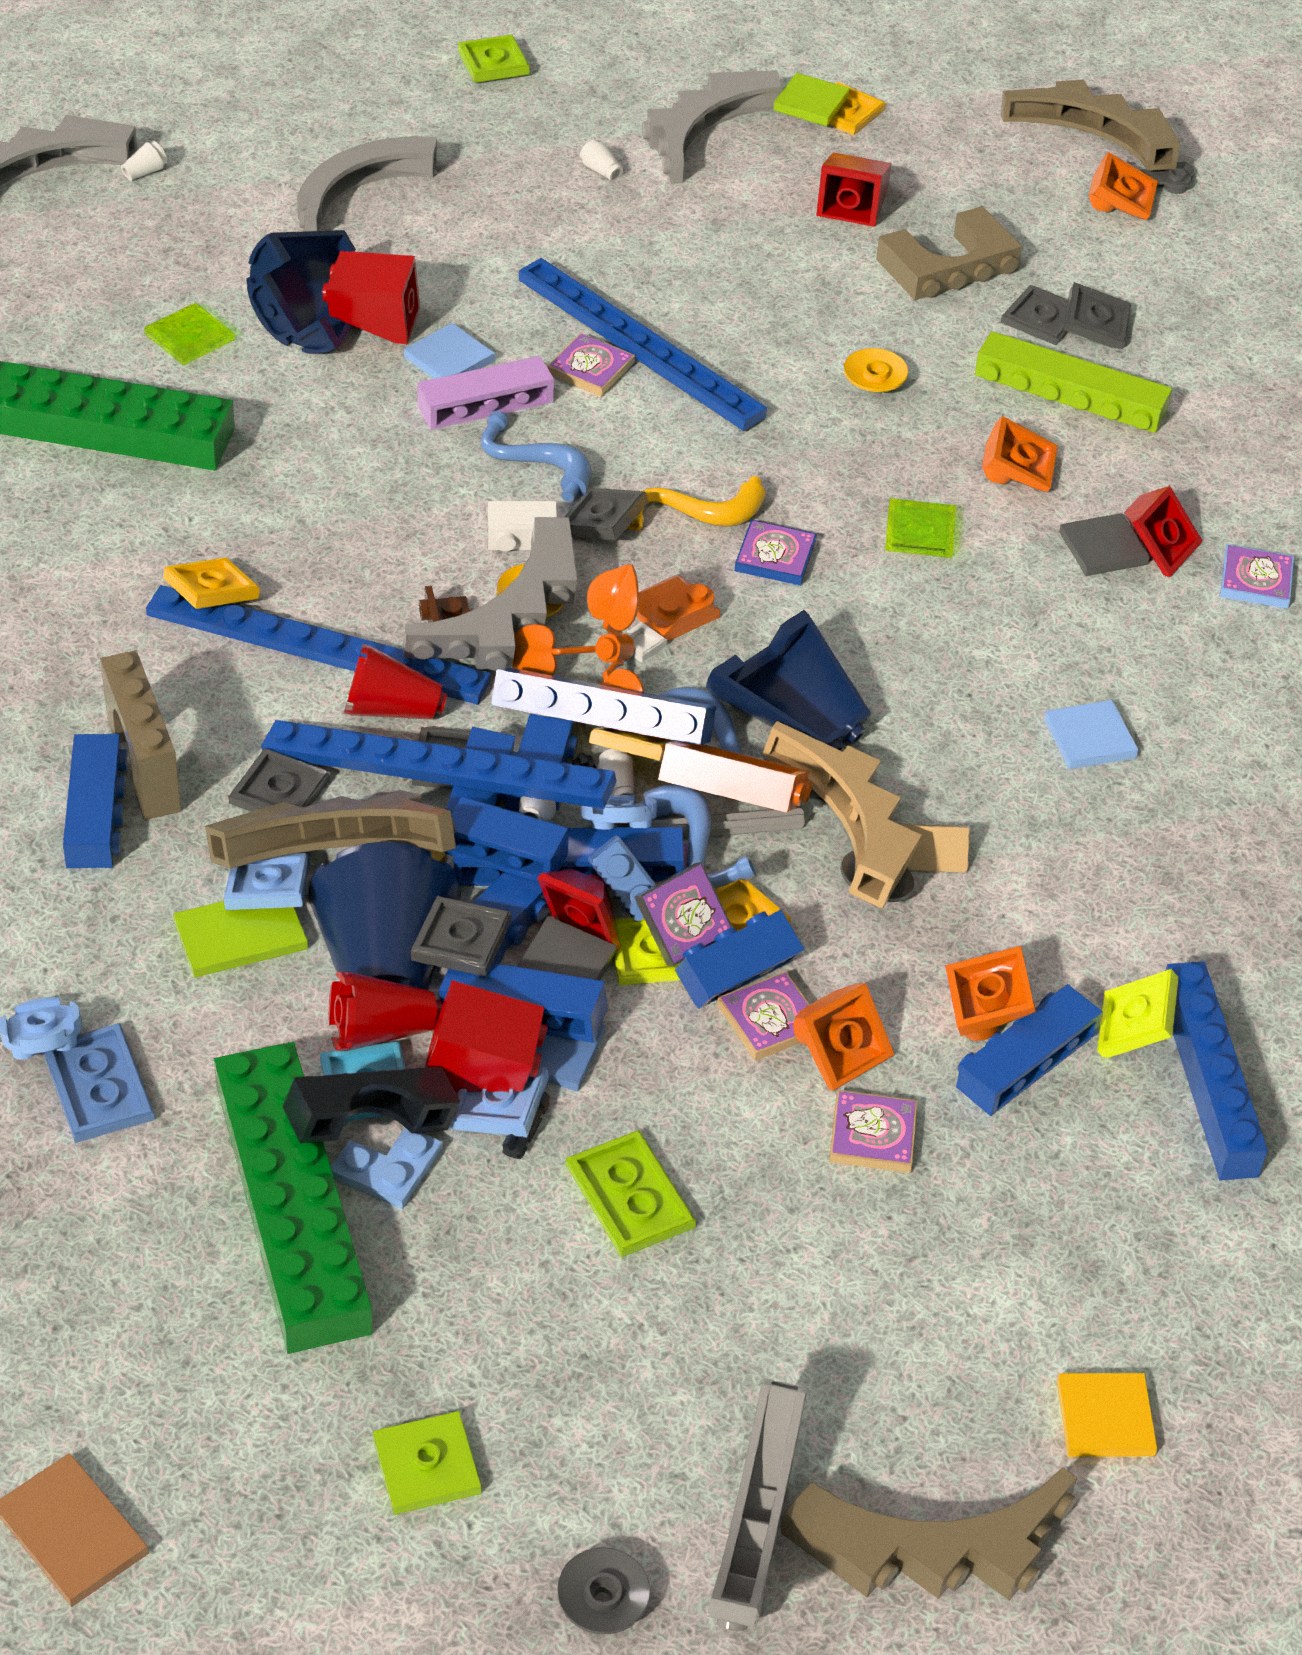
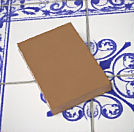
[0,1453,149,1607]

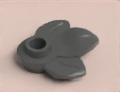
[1140,161,1194,194]

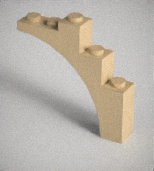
[762,721,922,909]

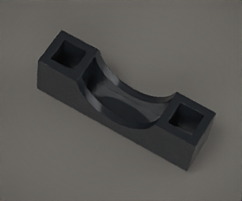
[283,1066,460,1143]

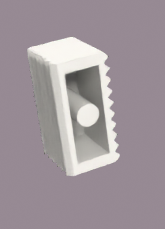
[487,501,557,552]

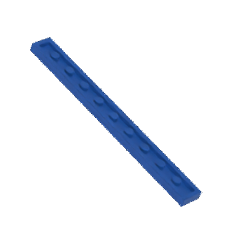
[519,258,767,431]
[146,585,490,705]
[261,720,617,809]

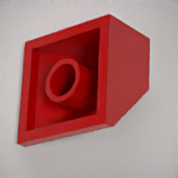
[1124,486,1203,577]
[537,869,621,951]

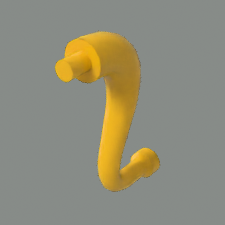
[627,476,766,531]

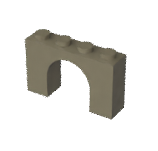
[876,206,1022,300]
[100,650,181,820]

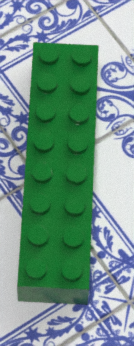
[0,361,235,471]
[214,1041,372,1354]

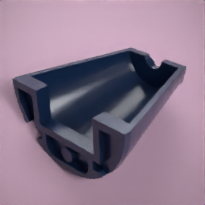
[246,230,356,354]
[706,610,871,751]
[308,842,461,990]

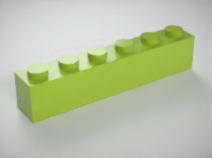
[974,331,1173,433]

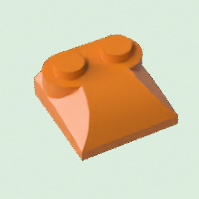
[1089,152,1158,220]
[982,416,1058,492]
[636,574,720,642]
[945,946,1036,1041]
[793,983,895,1091]

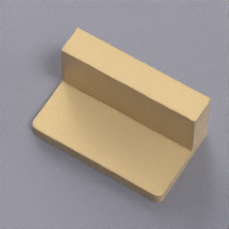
[900,824,969,872]

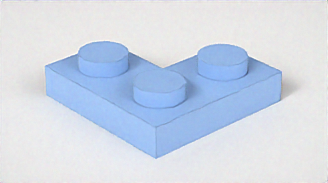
[331,1128,442,1209]

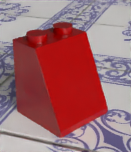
[816,152,892,227]
[323,251,420,345]
[424,980,548,1092]

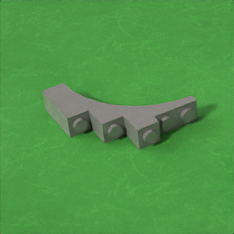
[642,70,782,184]
[0,115,137,189]
[403,517,578,670]
[707,1378,808,1631]

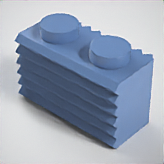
[588,835,656,921]

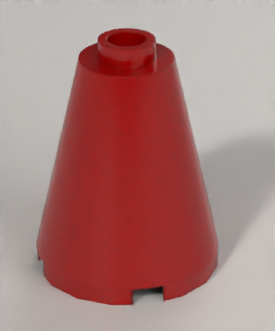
[344,644,447,720]
[328,971,442,1051]

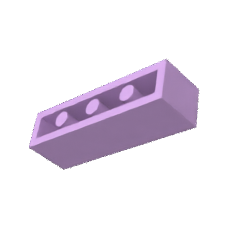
[417,356,554,430]

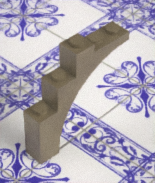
[1001,79,1180,171]
[205,790,456,869]
[781,1467,1077,1601]

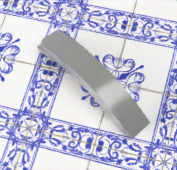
[297,136,437,231]

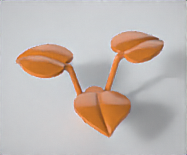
[512,564,645,693]

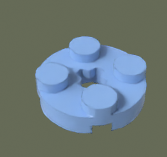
[581,795,657,830]
[0,997,82,1060]

